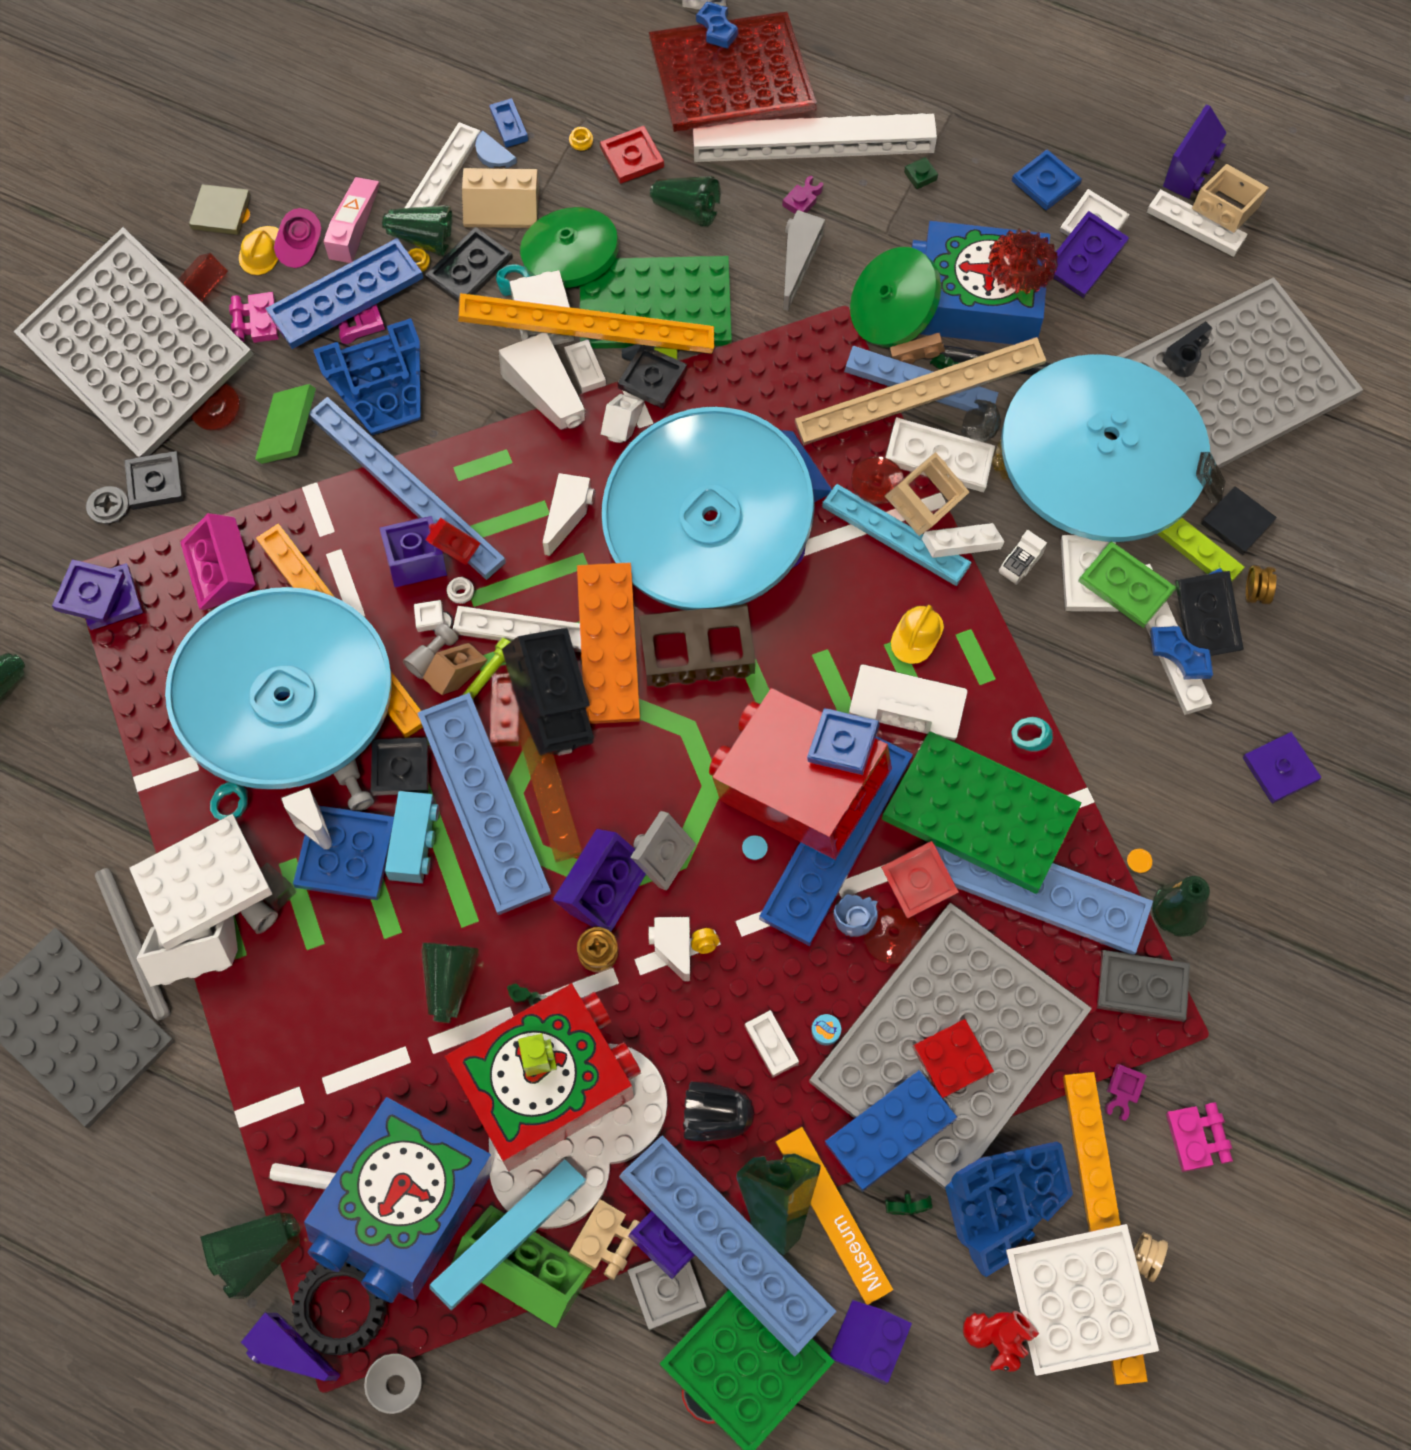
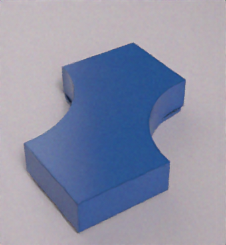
[696,1,738,48]
[1150,626,1213,680]

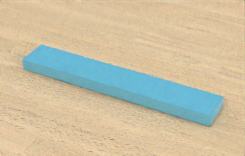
[822,484,971,586]
[430,1159,586,1310]

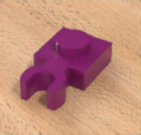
[782,176,823,214]
[1104,1064,1147,1121]

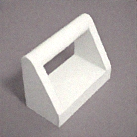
[282,788,332,849]

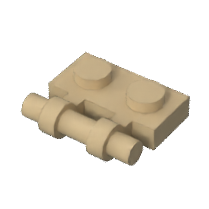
[569,1200,640,1280]

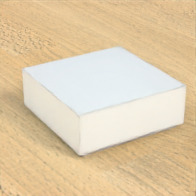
[414,600,444,632]

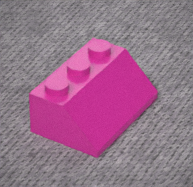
[180,513,255,610]

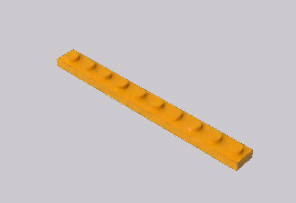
[458,293,714,354]
[256,524,423,738]
[1063,1072,1148,1385]

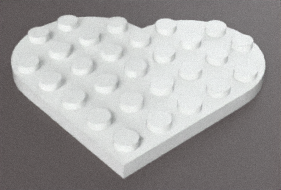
[489,1044,667,1229]

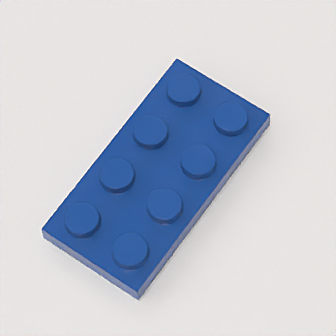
[825,1070,957,1192]

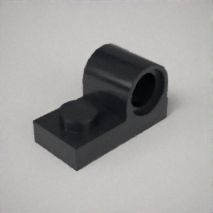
[1162,321,1213,377]

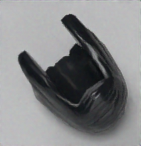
[683,1081,755,1142]

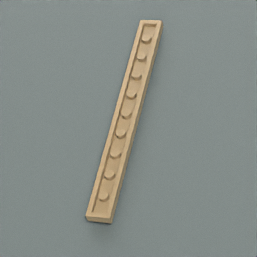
[795,337,1046,445]

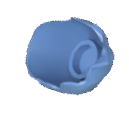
[834,894,878,937]

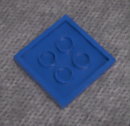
[293,806,394,900]

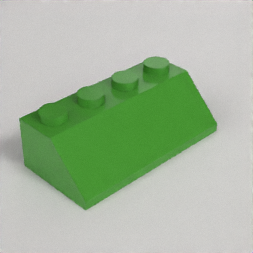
[451,1205,593,1328]

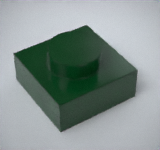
[904,157,938,190]

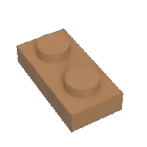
[890,333,945,364]

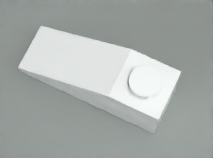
[543,473,595,556]

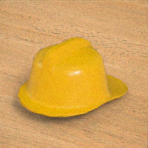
[239,226,279,275]
[891,605,944,664]

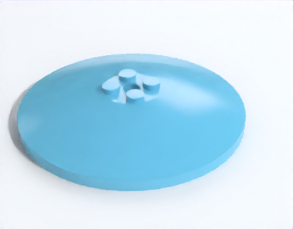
[1001,355,1210,542]
[602,407,814,610]
[165,587,392,789]

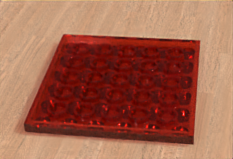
[649,11,817,132]

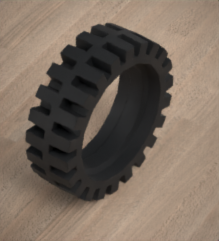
[292,1262,387,1355]

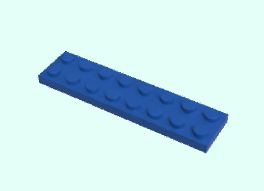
[759,736,913,946]

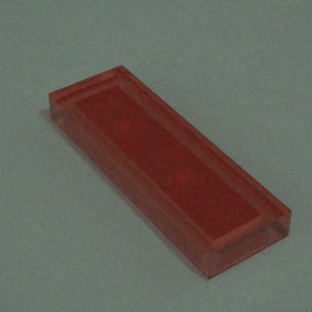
[490,673,520,747]

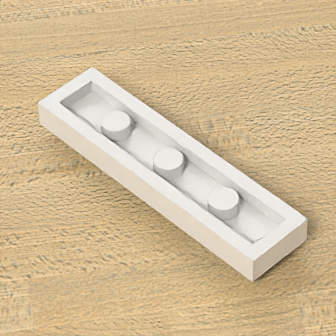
[1147,189,1248,257]

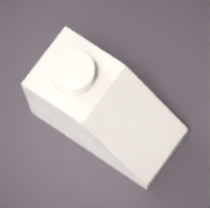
[601,394,644,443]
[649,917,690,981]

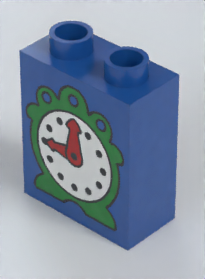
[912,221,1050,345]
[304,1097,491,1303]

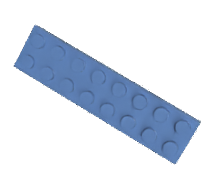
[418,693,551,915]
[928,842,1153,955]
[619,1135,836,1357]

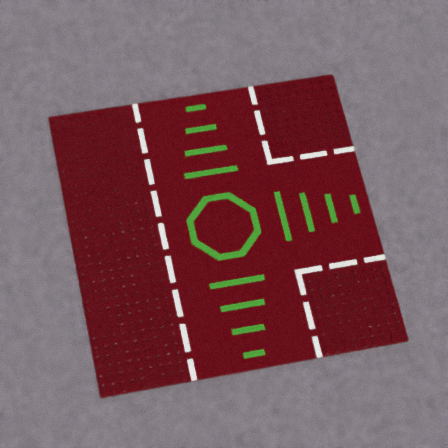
[81,306,1209,1393]

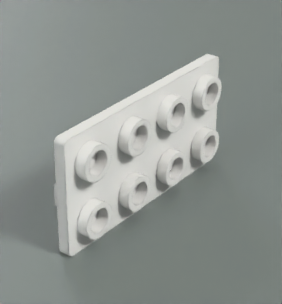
[849,665,967,740]

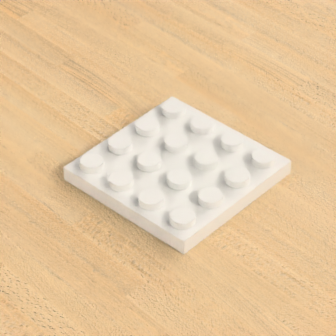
[130,814,272,951]
[1006,1224,1159,1376]

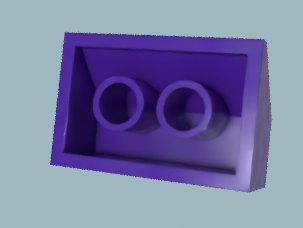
[1163,104,1227,199]
[553,829,646,932]

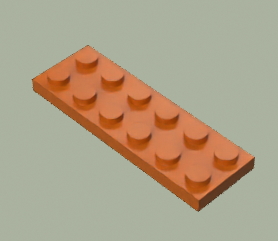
[577,563,640,724]

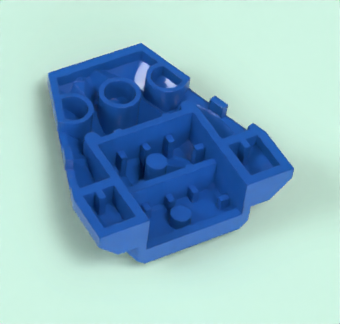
[313,318,421,435]
[945,1141,1073,1277]

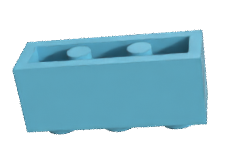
[385,791,439,883]

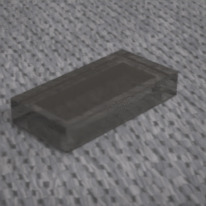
[1196,452,1226,503]

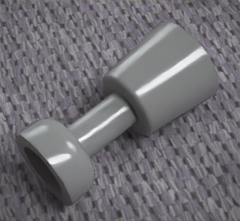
[403,623,458,679]
[333,759,374,812]
[241,901,278,934]

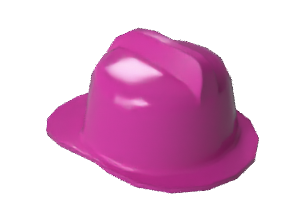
[274,208,321,268]

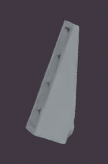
[783,210,825,311]

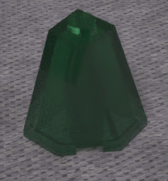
[736,1154,821,1255]
[200,1212,301,1299]

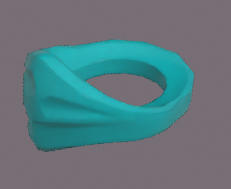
[496,264,530,296]
[1011,717,1053,751]
[210,782,248,820]

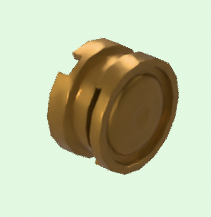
[1245,565,1277,605]
[577,927,618,972]

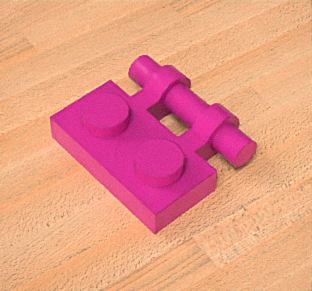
[229,292,279,343]
[1166,1102,1233,1172]

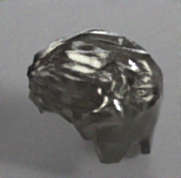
[961,400,1001,442]

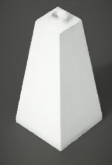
[499,332,584,430]

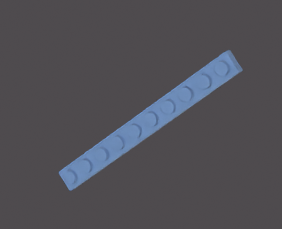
[309,397,506,580]

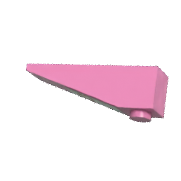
[324,177,380,263]

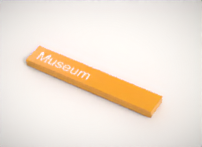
[775,1127,893,1305]

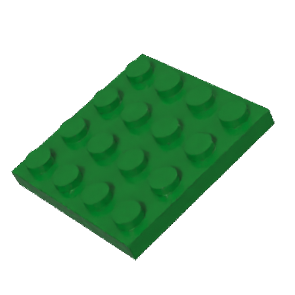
[659,1290,835,1450]

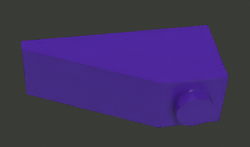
[241,1312,341,1381]

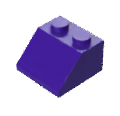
[379,516,447,587]
[829,1300,912,1385]

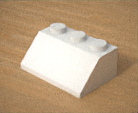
[136,916,238,987]

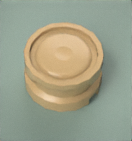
[1134,1232,1168,1282]

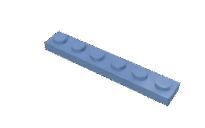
[844,346,998,419]

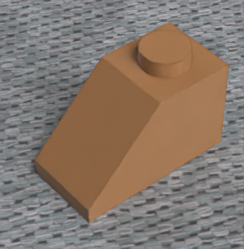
[423,643,488,695]

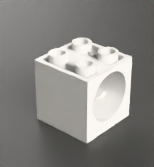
[510,271,574,345]

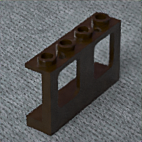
[639,604,756,688]

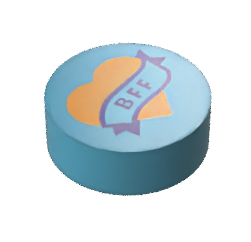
[811,1014,841,1045]

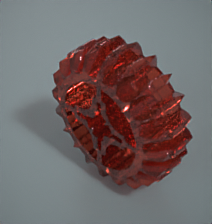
[988,228,1058,295]

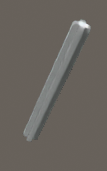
[95,868,170,1021]

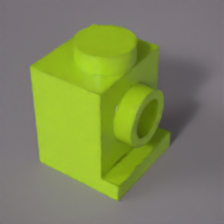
[518,1033,557,1077]

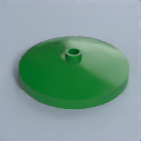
[520,207,619,288]
[850,247,941,348]

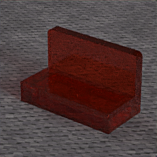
[178,253,228,301]

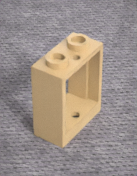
[1192,164,1269,233]
[885,452,969,536]

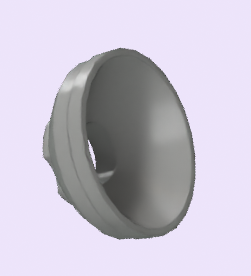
[364,1354,422,1414]

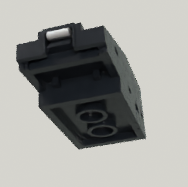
[502,628,594,756]

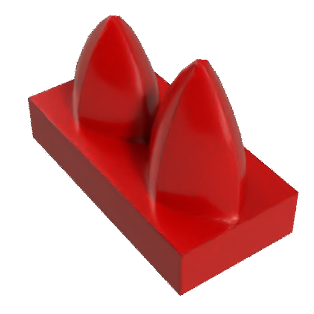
[426,517,481,565]

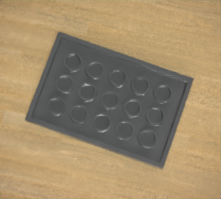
[0,928,175,1129]

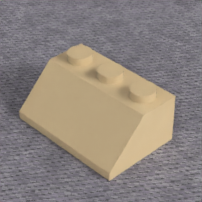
[462,168,539,228]

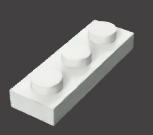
[922,523,1004,558]

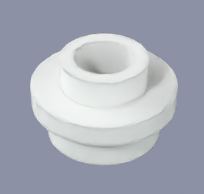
[447,577,474,604]

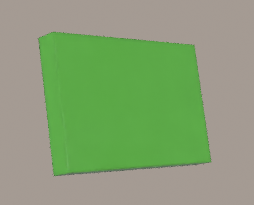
[255,384,316,464]
[1078,541,1176,628]

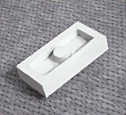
[564,340,606,393]
[745,1010,799,1077]

